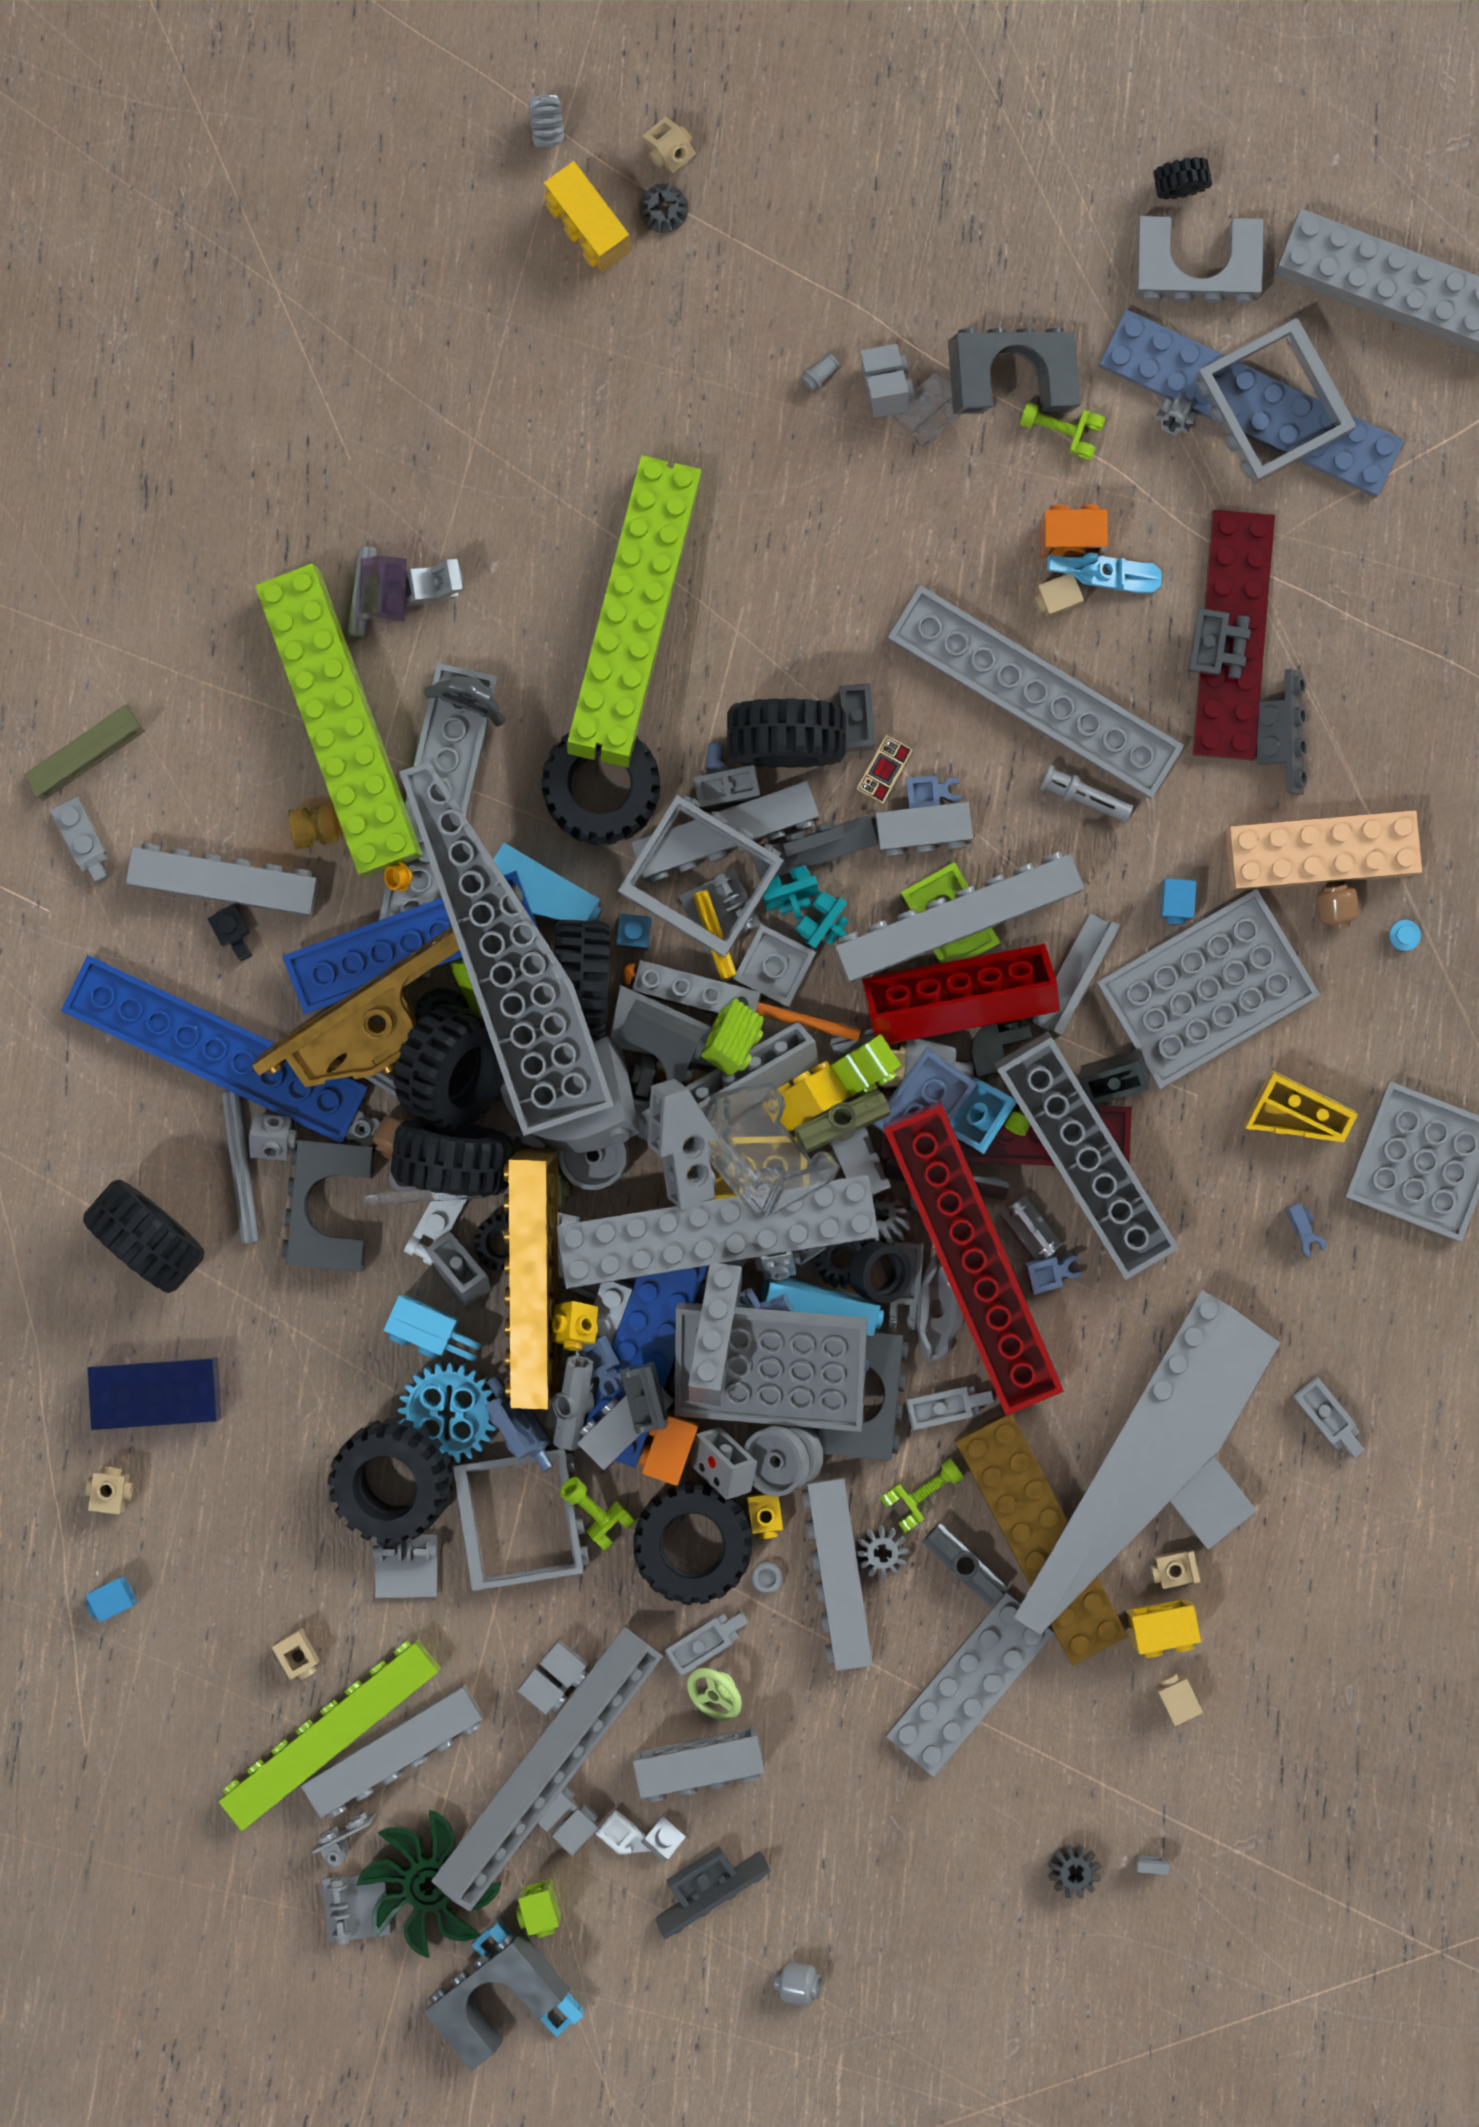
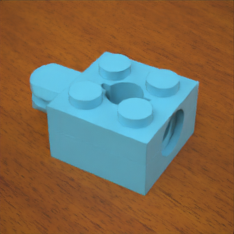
[383,1295,482,1361]

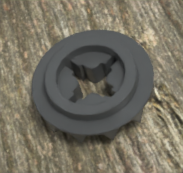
[639,183,688,233]

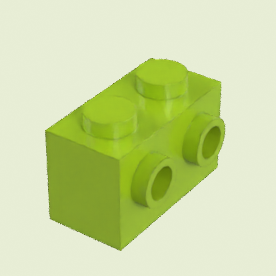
[516,1879,562,1938]

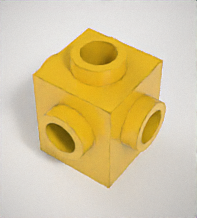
[551,1301,598,1351]

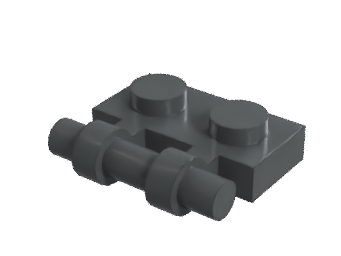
[1188,608,1251,679]

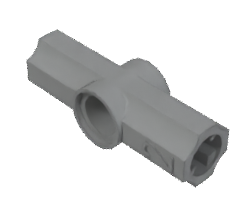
[552,1355,594,1451]

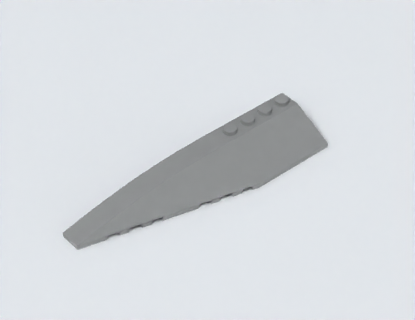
[399,761,614,1136]
[1013,1290,1280,1635]

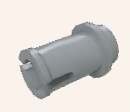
[801,352,841,392]

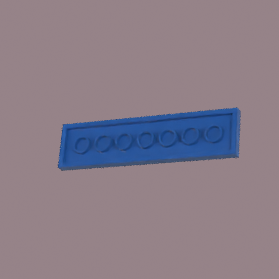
[282,870,538,1014]
[579,1266,708,1468]

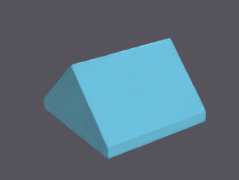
[950,1076,1017,1155]

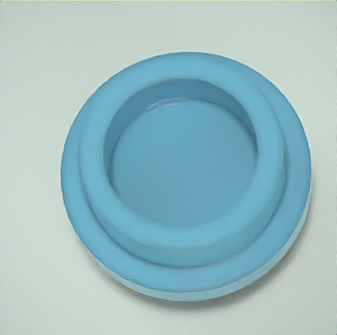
[1389,920,1421,951]

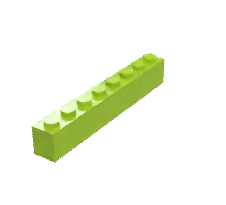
[219,1639,441,1831]

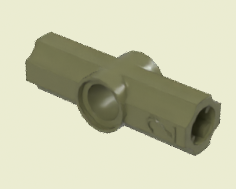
[794,1090,891,1154]

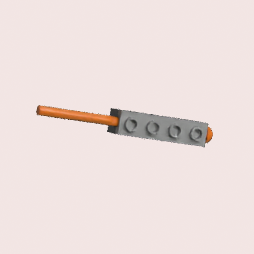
[621,960,861,1041]

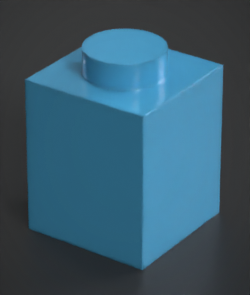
[1159,879,1196,925]
[616,913,652,950]
[85,1575,138,1623]

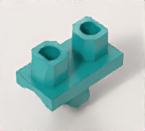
[763,865,819,920]
[794,892,849,948]

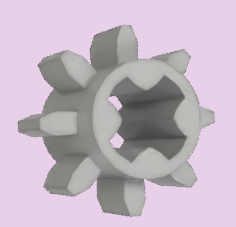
[1156,396,1197,436]

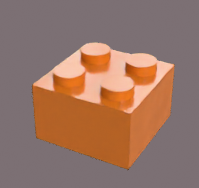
[1040,504,1108,558]
[638,1412,699,1486]

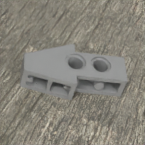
[647,1079,719,1210]

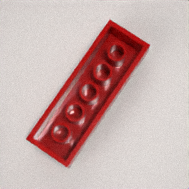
[862,944,1060,1044]

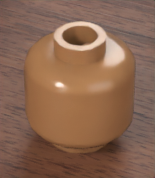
[1317,882,1360,929]
[372,1113,412,1160]

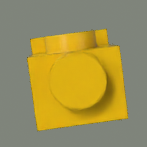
[747,1493,783,1539]

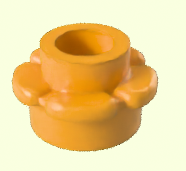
[384,862,412,892]

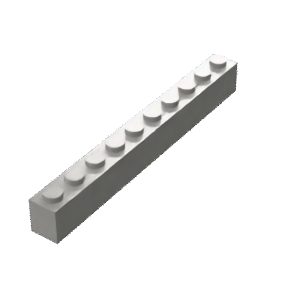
[431,1627,664,1911]

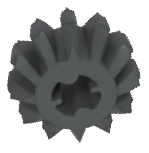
[1048,1844,1101,1898]

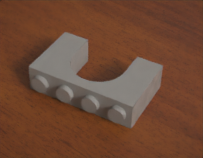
[1135,216,1263,304]
[688,1262,742,1406]

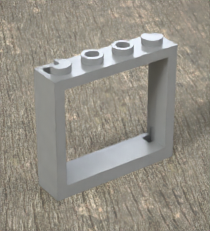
[1195,318,1357,485]
[618,795,784,958]
[453,1448,590,1591]

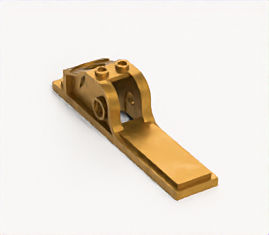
[252,884,523,1087]

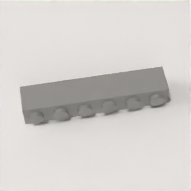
[631,781,819,883]
[126,843,320,917]
[641,1021,819,1141]
[802,1476,873,1671]
[301,1684,484,1818]

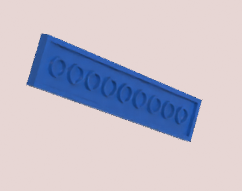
[61,955,369,1144]

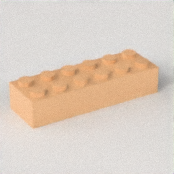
[1225,811,1422,892]

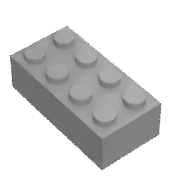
[633,1727,765,1802]

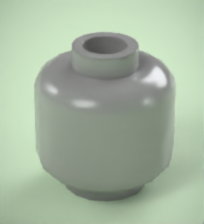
[774,1962,822,2006]

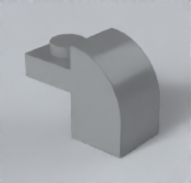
[396,559,463,607]

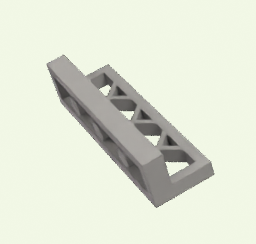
[1031,913,1120,1037]

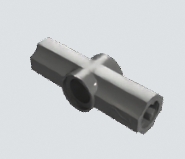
[921,1522,1009,1607]

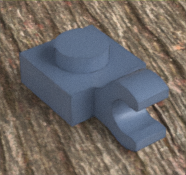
[1285,1203,1327,1257]

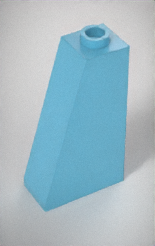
[493,843,603,922]
[759,1277,884,1336]

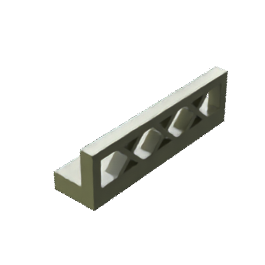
[24,705,145,801]

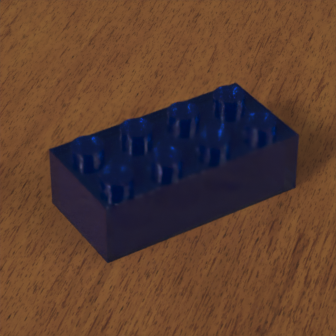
[87,1357,222,1430]

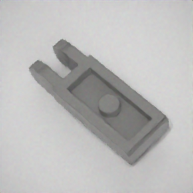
[888,1241,924,1330]

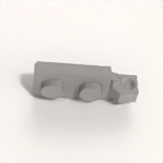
[50,797,109,883]
[1292,1376,1365,1457]
[905,1386,994,1431]
[664,1610,748,1677]

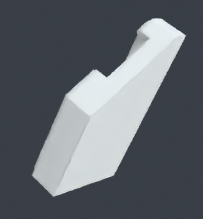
[595,1809,651,1855]

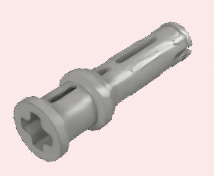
[1039,764,1133,823]

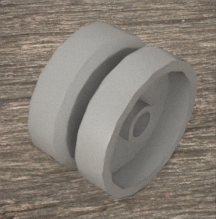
[559,1140,631,1190]
[744,1424,823,1497]

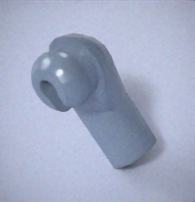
[706,743,731,774]

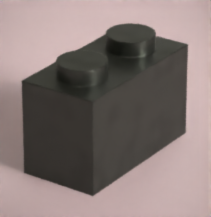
[1080,1048,1150,1105]

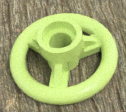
[687,1668,742,1721]

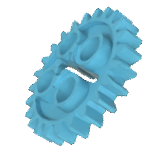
[398,1361,497,1463]

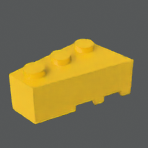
[1243,1070,1358,1142]

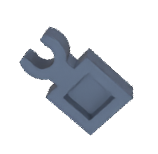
[906,775,961,809]
[1024,1253,1082,1295]
[578,1336,624,1396]

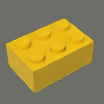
[543,161,631,273]

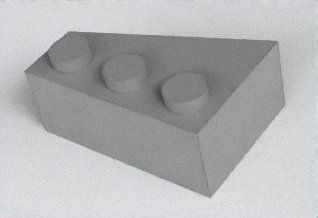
[819,1111,891,1195]

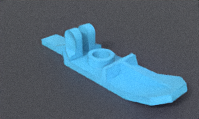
[1047,553,1162,594]

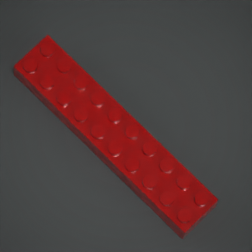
[883,1100,1064,1416]

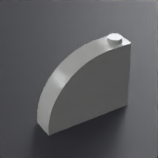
[500,1036,640,1153]

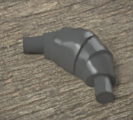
[424,676,506,727]

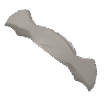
[916,1255,964,1362]

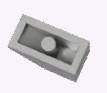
[425,1231,491,1308]

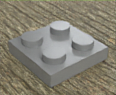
[733,924,816,1008]

